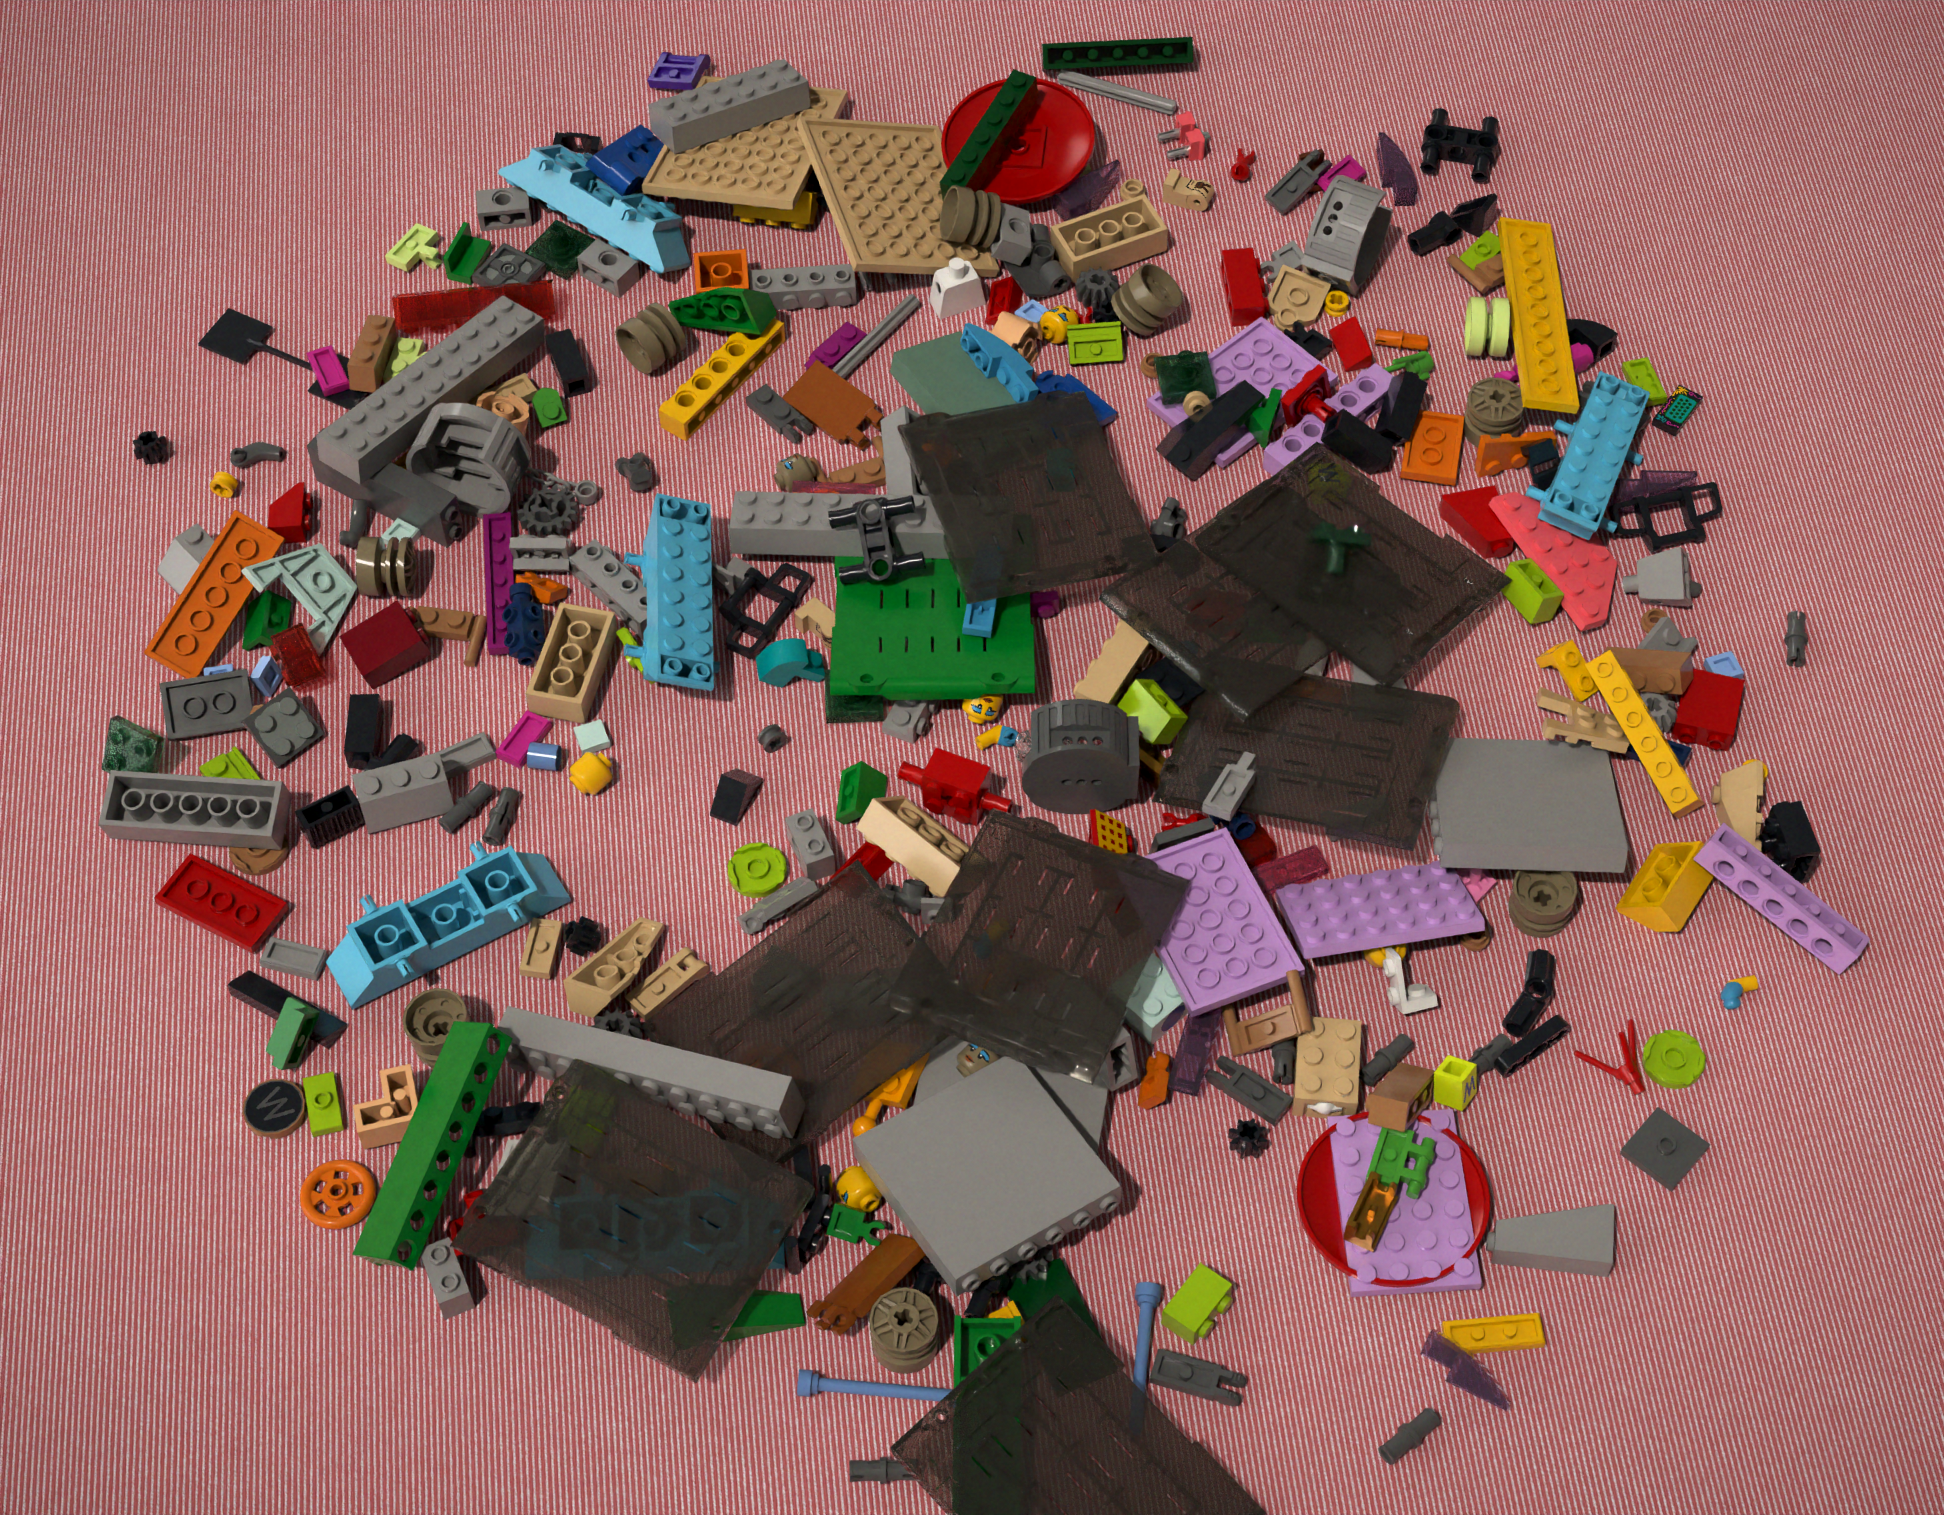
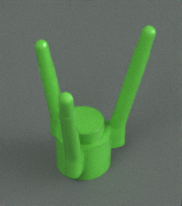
[1383,351,1434,381]

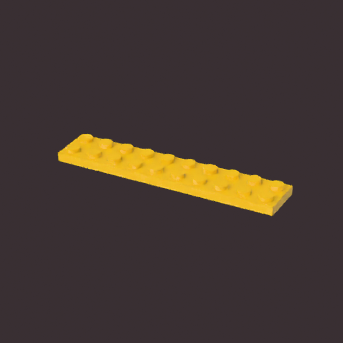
[1497,217,1580,414]

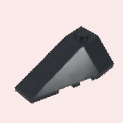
[1156,380,1265,482]

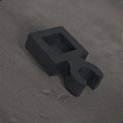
[1284,321,1333,360]

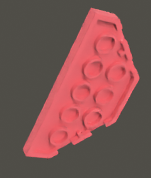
[1488,491,1617,632]

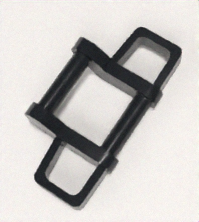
[1609,482,1722,552]
[718,563,810,659]

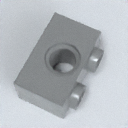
[476,187,532,231]
[991,202,1033,266]
[577,238,640,298]
[785,808,836,881]
[420,1237,475,1320]

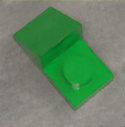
[1244,388,1282,448]

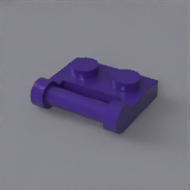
[647,52,711,90]

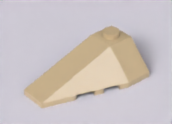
[1711,760,1763,852]
[563,917,665,1018]

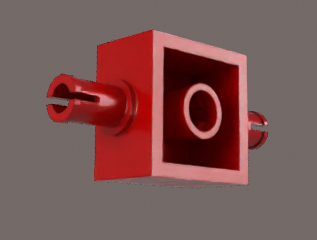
[898,747,1013,826]

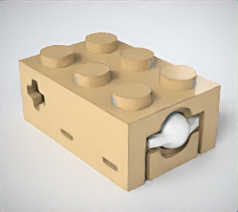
[1292,1016,1362,1119]

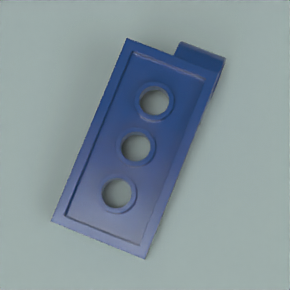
[585,124,664,196]

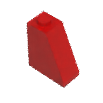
[1439,485,1514,559]

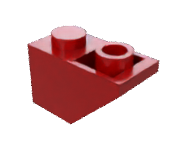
[268,482,313,544]

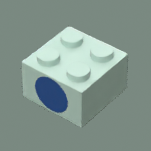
[1107,952,1189,1046]

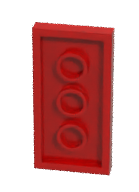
[154,853,289,954]

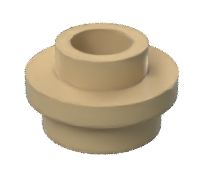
[1120,179,1146,201]
[1183,391,1210,416]

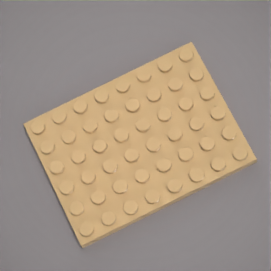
[642,76,848,210]
[796,116,1000,277]

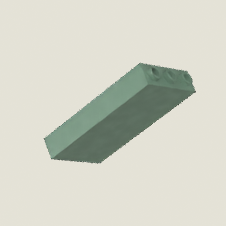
[890,331,1051,477]

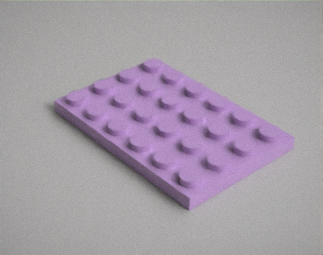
[1146,316,1338,468]
[1115,827,1305,1017]
[1275,861,1485,959]
[1326,1109,1482,1297]

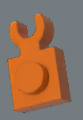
[515,571,568,604]
[1137,1051,1169,1110]

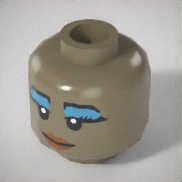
[773,453,816,493]
[956,1038,1003,1078]

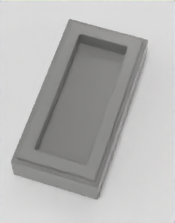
[438,732,497,780]
[259,937,329,981]

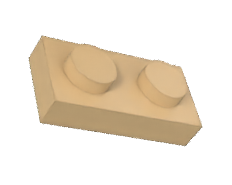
[519,918,564,979]

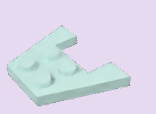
[241,543,358,658]

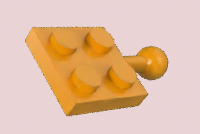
[850,1039,930,1137]

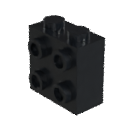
[1759,801,1821,884]

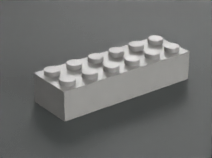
[648,59,810,154]
[98,770,292,850]

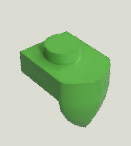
[531,388,568,428]

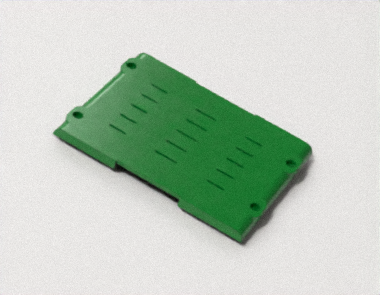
[830,516,1035,700]

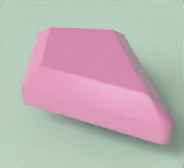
[1456,868,1496,905]

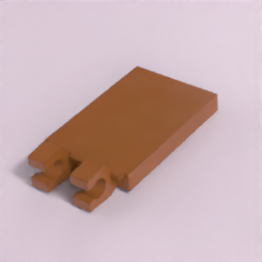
[782,360,884,452]
[806,1233,926,1336]

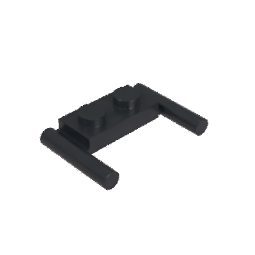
[463,1101,559,1159]
[785,1164,834,1275]

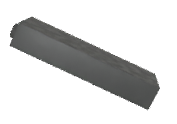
[307,428,464,548]

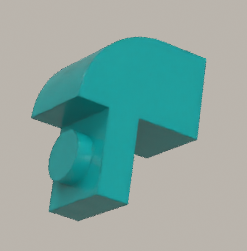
[755,638,825,688]

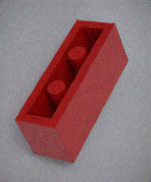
[1220,247,1269,327]

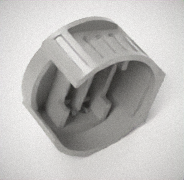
[1301,175,1393,296]
[406,403,531,519]

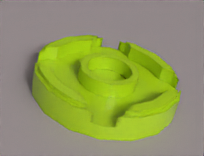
[727,842,787,898]
[1642,1029,1706,1089]

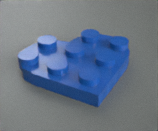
[1034,370,1118,443]

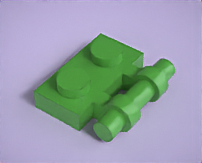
[1365,1127,1435,1199]

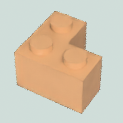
[353,1064,420,1150]

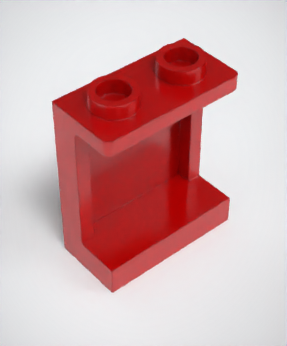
[1671,668,1745,751]

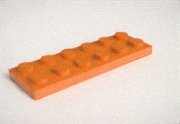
[144,509,285,679]

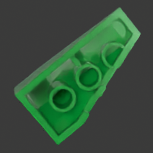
[668,287,777,334]
[666,1283,805,1351]

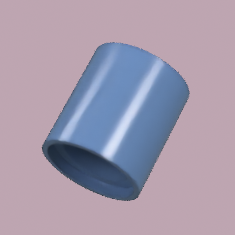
[527,742,562,771]

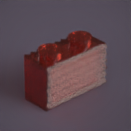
[268,623,328,692]

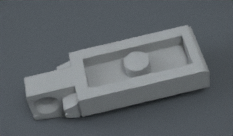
[1202,751,1257,821]
[737,876,819,935]

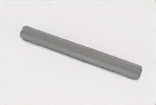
[1058,69,1177,115]
[832,294,919,379]

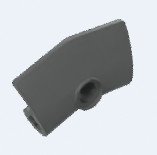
[1003,224,1071,297]

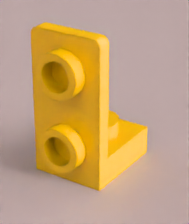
[1535,639,1599,702]

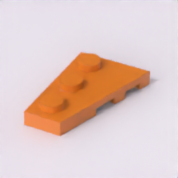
[1474,431,1557,478]

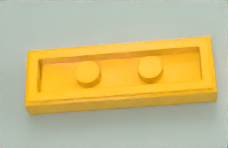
[1441,1313,1545,1356]

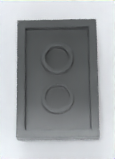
[159,669,253,741]

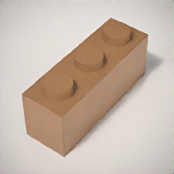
[347,315,397,393]
[1602,646,1693,695]
[1365,1062,1435,1132]

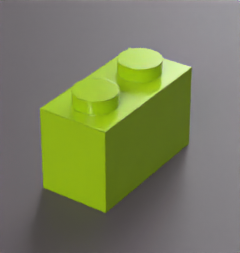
[1498,558,1565,624]
[1117,679,1188,745]
[1161,1262,1233,1346]

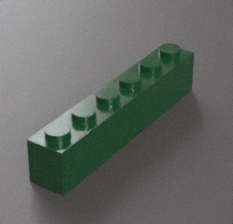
[1041,37,1193,70]
[939,69,1039,201]

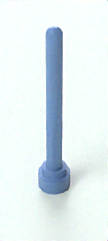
[1128,1282,1162,1437]
[797,1369,954,1402]

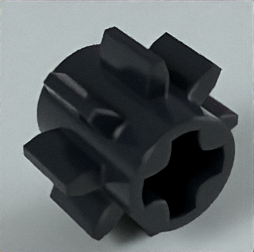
[1093,300,1124,324]
[133,431,168,465]
[563,916,601,957]
[1228,1118,1267,1159]

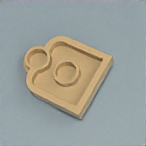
[1268,265,1332,332]

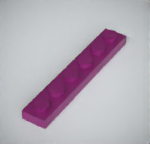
[483,512,515,655]

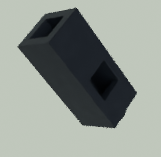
[545,329,591,399]
[1374,371,1428,446]
[1321,408,1393,475]
[344,694,384,770]

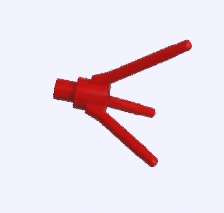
[1574,1019,1646,1096]

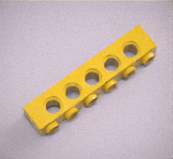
[658,318,786,441]
[1585,650,1705,819]

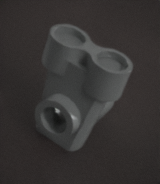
[615,452,652,491]
[1150,497,1187,540]
[880,879,930,914]

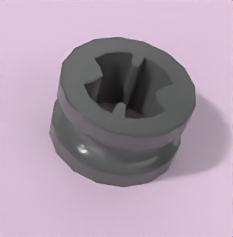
[757,724,787,753]

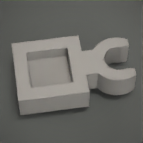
[1260,240,1304,283]

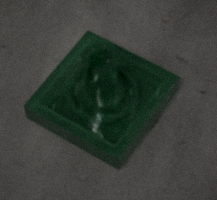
[524,220,596,280]
[1153,350,1217,405]
[1306,522,1372,574]
[825,670,884,724]
[102,715,165,773]

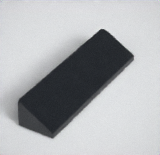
[227,970,347,1049]

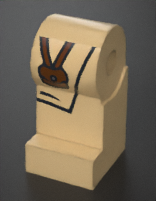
[1162,168,1215,211]
[794,596,835,650]

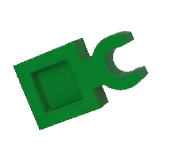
[826,1202,887,1246]

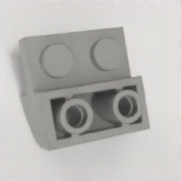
[509,534,575,572]

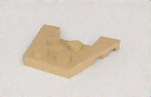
[1536,687,1630,754]

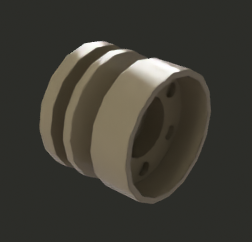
[940,185,1001,248]
[1111,263,1183,335]
[615,302,686,374]
[1463,377,1525,448]
[356,536,417,596]
[1508,870,1577,938]
[402,988,473,1068]
[869,1287,940,1374]

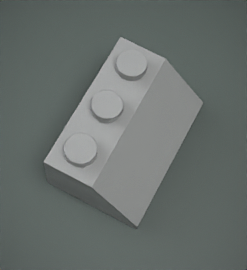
[157,523,214,596]
[352,752,454,834]

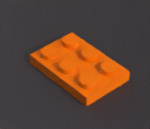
[1400,410,1465,486]

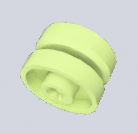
[1464,296,1510,357]

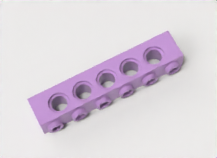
[1263,363,1394,486]
[1693,823,1870,975]

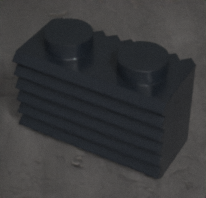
[294,785,365,849]

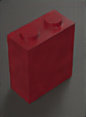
[339,600,432,690]

